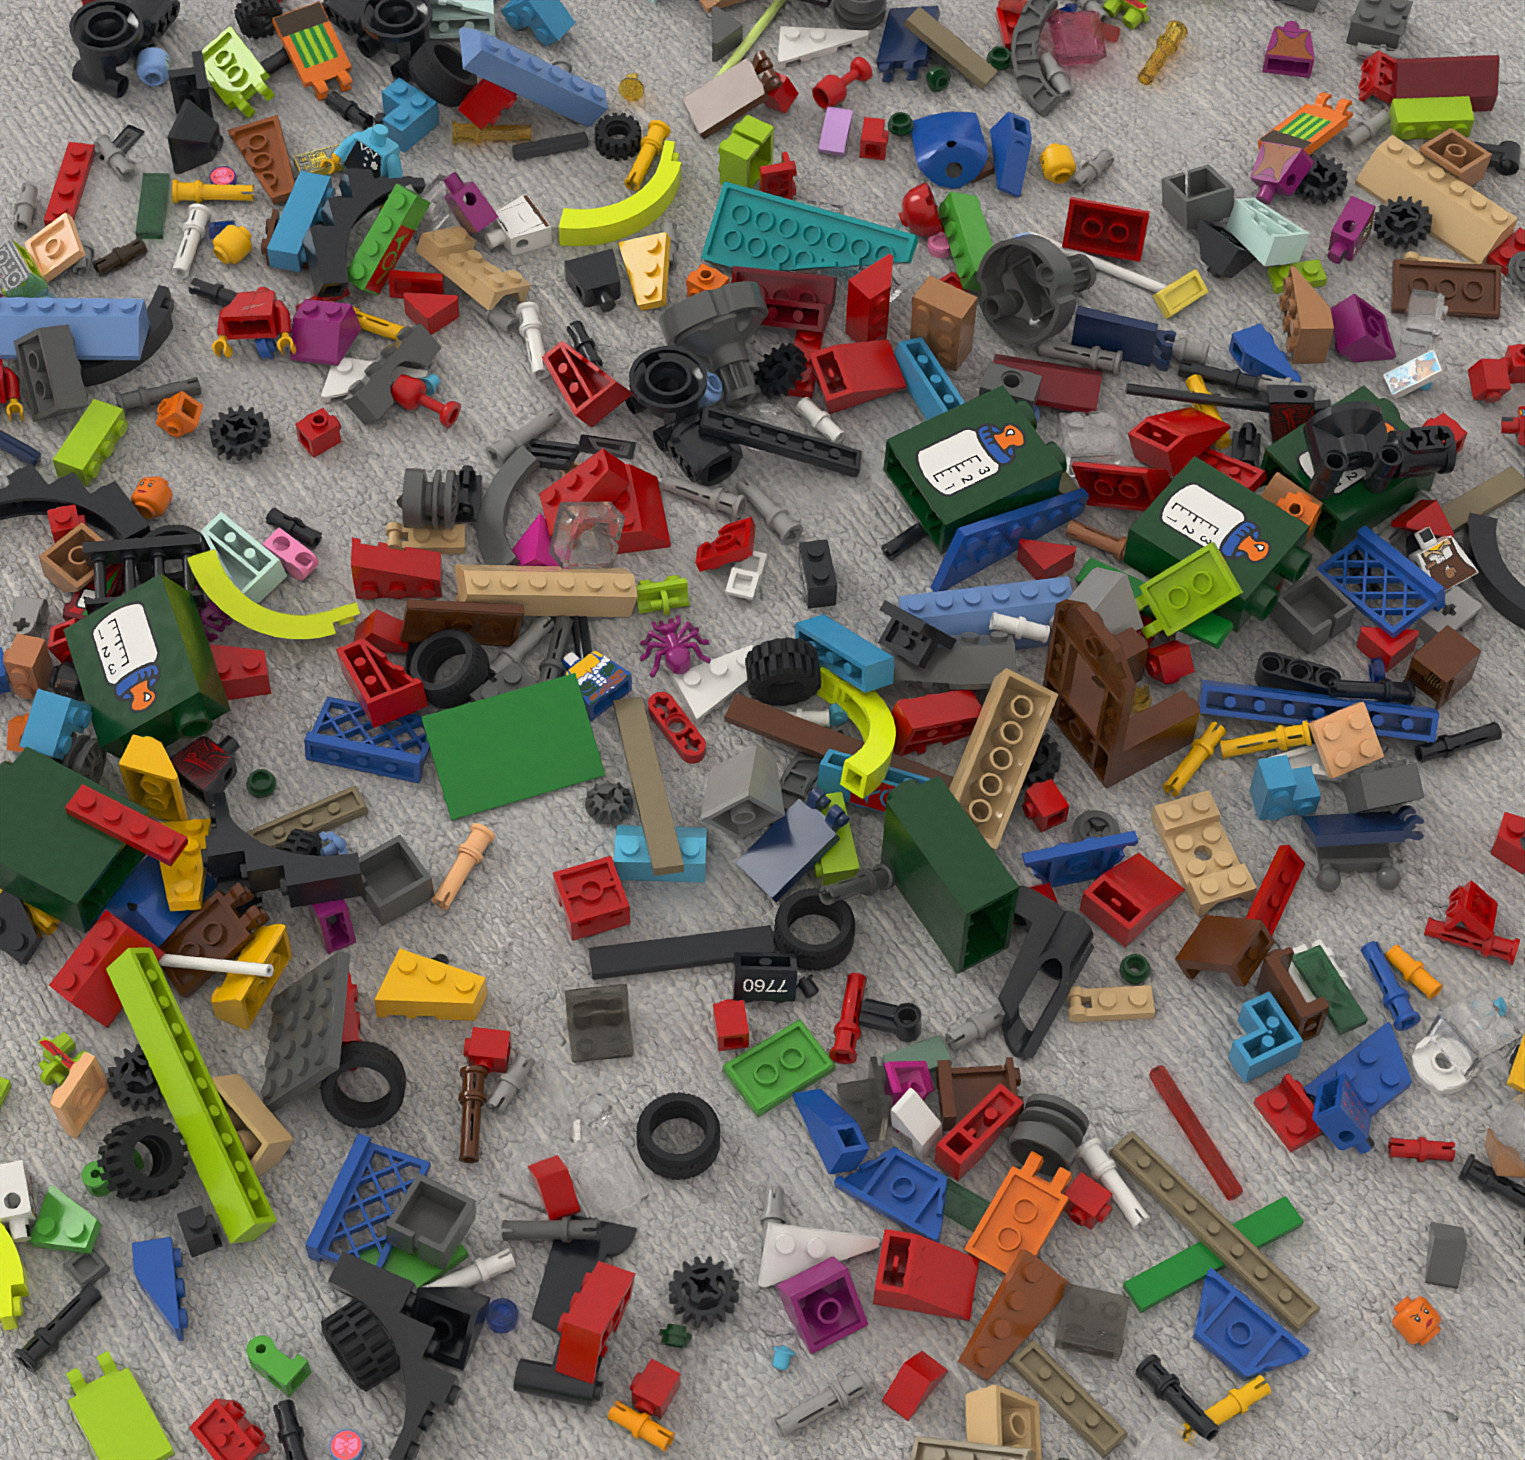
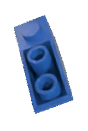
[990,111,1032,198]
[1229,323,1302,383]
[793,1089,870,1175]
[132,1237,188,1341]

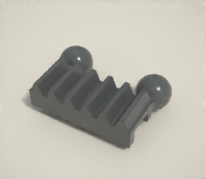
[1316,843,1401,892]

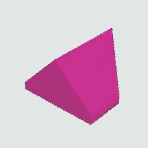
[512,512,568,567]
[879,1061,935,1134]

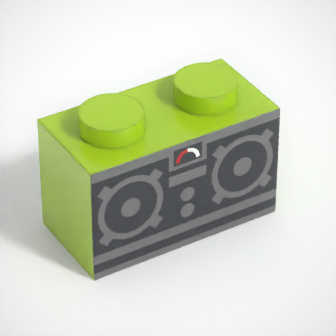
[0,239,48,298]

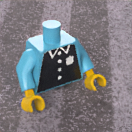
[320,124,403,209]

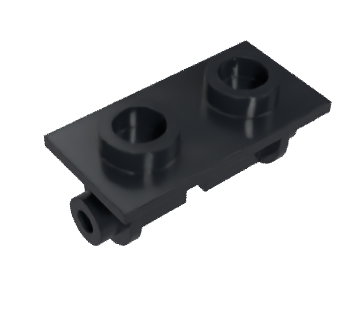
[1231,422,1261,468]
[455,465,482,522]

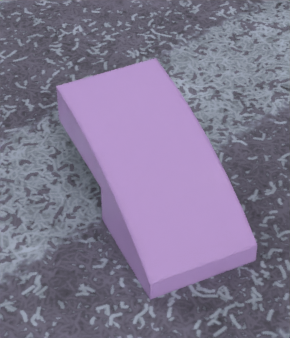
[818,107,853,157]

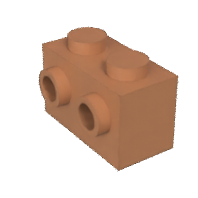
[3,633,54,699]

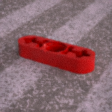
[648,692,706,764]

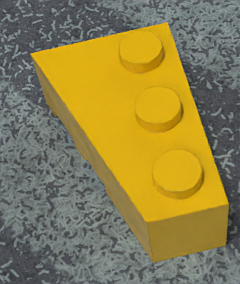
[374,948,487,1021]

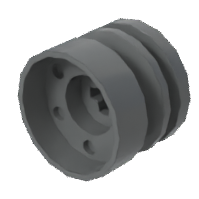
[833,0,887,31]
[402,468,459,530]
[41,731,107,784]
[1007,1093,1090,1177]

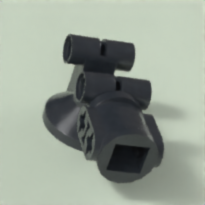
[69,0,180,98]
[321,0,433,83]
[625,346,743,486]
[1303,401,1457,499]

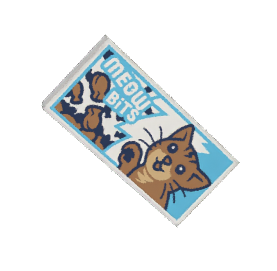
[1383,350,1445,400]

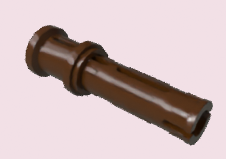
[458,1065,488,1163]

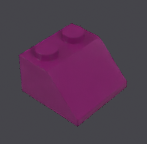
[1330,294,1396,363]
[290,299,362,366]
[776,1257,869,1354]

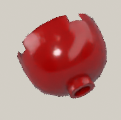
[898,182,945,237]

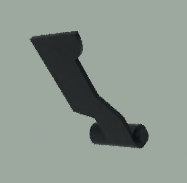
[513,1215,637,1407]

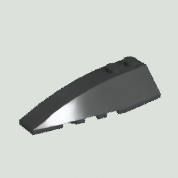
[882,631,1017,690]

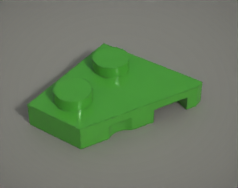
[29,1185,102,1254]

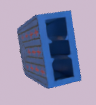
[1312,1073,1375,1154]

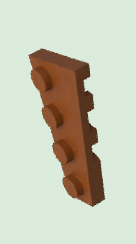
[228,115,295,205]
[957,1249,1074,1380]

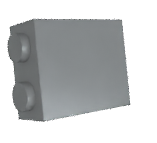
[1049,567,1144,635]
[701,744,786,840]

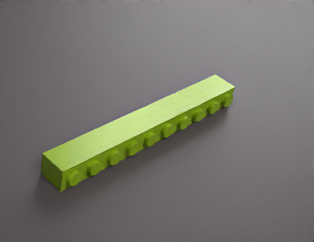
[106,948,277,1244]

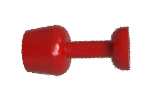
[812,56,873,109]
[391,374,461,428]

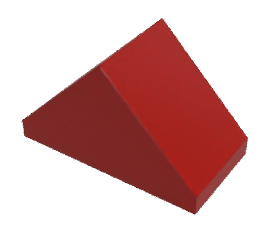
[403,292,460,335]
[1391,500,1454,538]
[1017,538,1076,580]
[353,609,410,653]
[1356,627,1419,673]
[528,1155,581,1220]
[882,1351,948,1422]

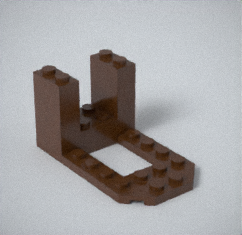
[1043,599,1200,789]

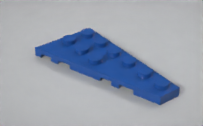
[930,488,1090,592]

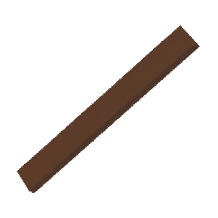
[724,693,954,788]

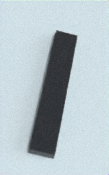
[698,405,862,478]
[588,925,775,980]

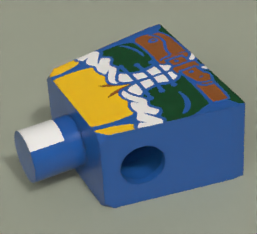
[562,651,632,722]

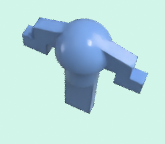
[319,831,348,856]

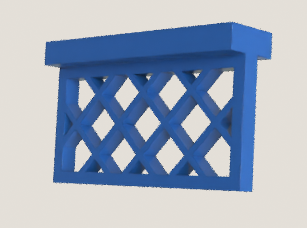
[1314,525,1446,638]
[304,696,430,784]
[305,1133,431,1269]

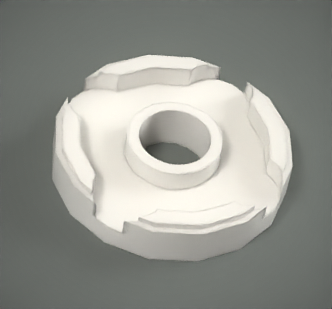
[1411,1034,1475,1094]

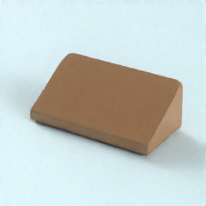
[1485,1128,1525,1178]

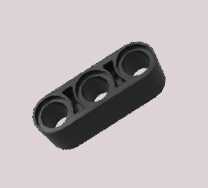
[1254,651,1341,695]

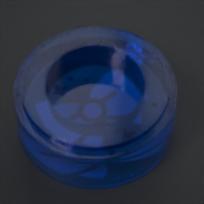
[1368,657,1386,682]
[485,1298,519,1333]

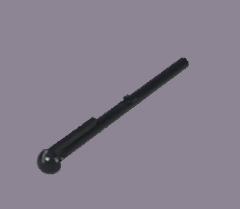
[1125,383,1332,413]

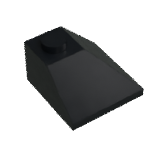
[167,99,224,174]
[1197,219,1257,279]
[410,1287,491,1370]

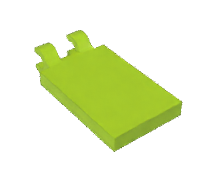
[192,26,276,119]
[1135,542,1243,639]
[65,1350,175,1460]

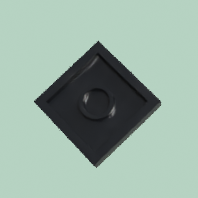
[168,50,214,120]
[878,600,957,669]

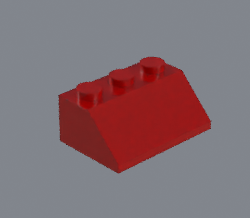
[1062,197,1150,262]
[845,253,893,343]
[1071,462,1171,512]
[607,464,671,555]
[49,910,165,1028]

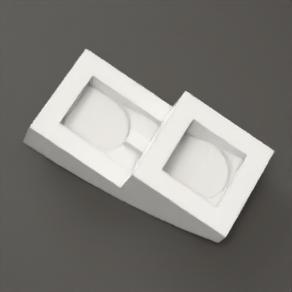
[725,551,767,600]

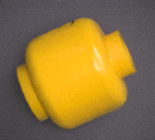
[1039,143,1076,184]
[212,225,253,265]

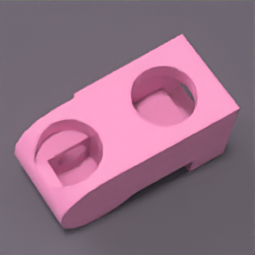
[262,528,319,581]

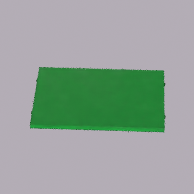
[421,673,605,820]

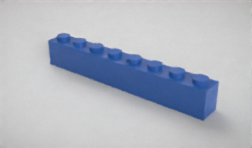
[1198,679,1439,742]

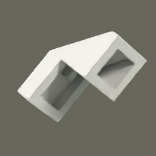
[891,1088,943,1162]

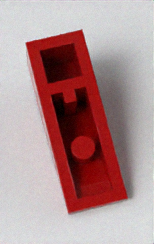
[934,1083,1024,1182]

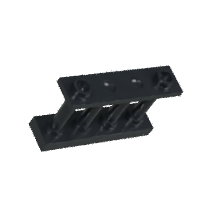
[82,533,206,615]

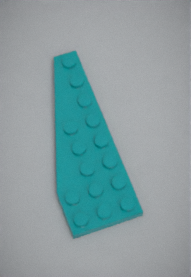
[701,181,919,271]

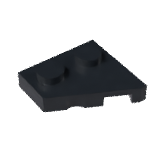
[0,890,43,965]

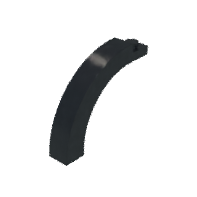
[78,285,174,387]
[1463,513,1525,630]

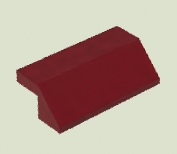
[1389,55,1500,112]
[731,266,837,332]
[993,354,1103,414]

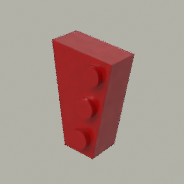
[539,449,630,550]

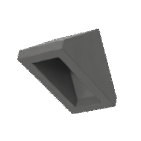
[712,6,743,62]
[1425,1222,1467,1289]

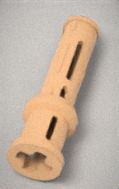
[431,823,496,910]

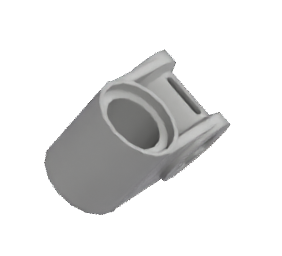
[8,597,49,641]

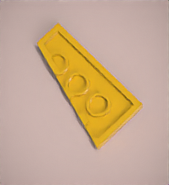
[159,818,213,912]

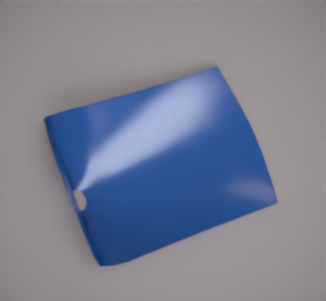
[911,112,988,189]
[98,855,217,947]

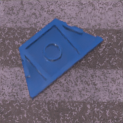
[1022,831,1138,888]
[1304,1022,1412,1117]
[834,1147,948,1243]
[1193,1268,1310,1381]

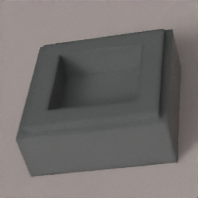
[63,1249,110,1289]

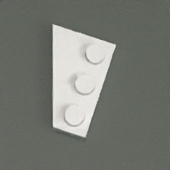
[673,645,753,725]

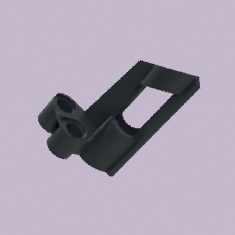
[998,885,1094,1058]

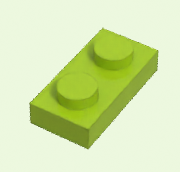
[1267,259,1327,294]

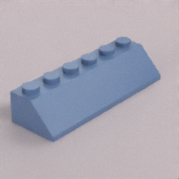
[459,27,608,127]
[0,297,150,360]
[898,576,1073,650]

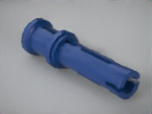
[1360,941,1421,1031]

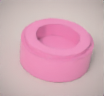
[927,232,951,258]

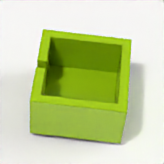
[718,115,774,189]

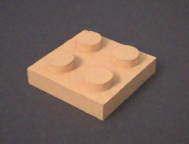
[25,212,86,283]
[1308,701,1385,779]
[49,1052,109,1139]

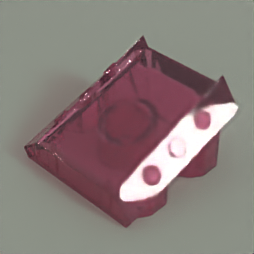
[1049,11,1107,65]

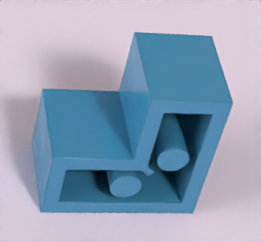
[500,0,576,46]
[381,78,439,153]
[19,689,92,760]
[1249,755,1321,821]
[1228,991,1303,1083]

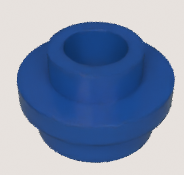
[255,338,278,360]

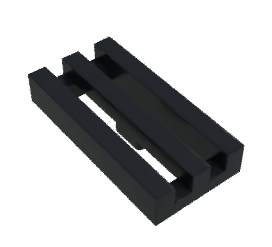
[526,439,580,471]

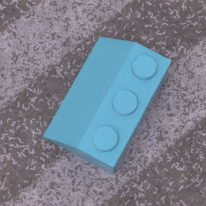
[614,825,707,883]

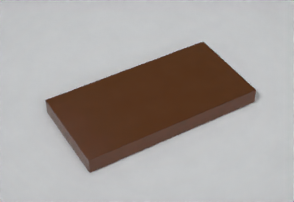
[1391,259,1501,320]
[400,599,524,647]

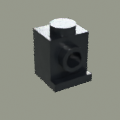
[177,1205,223,1258]

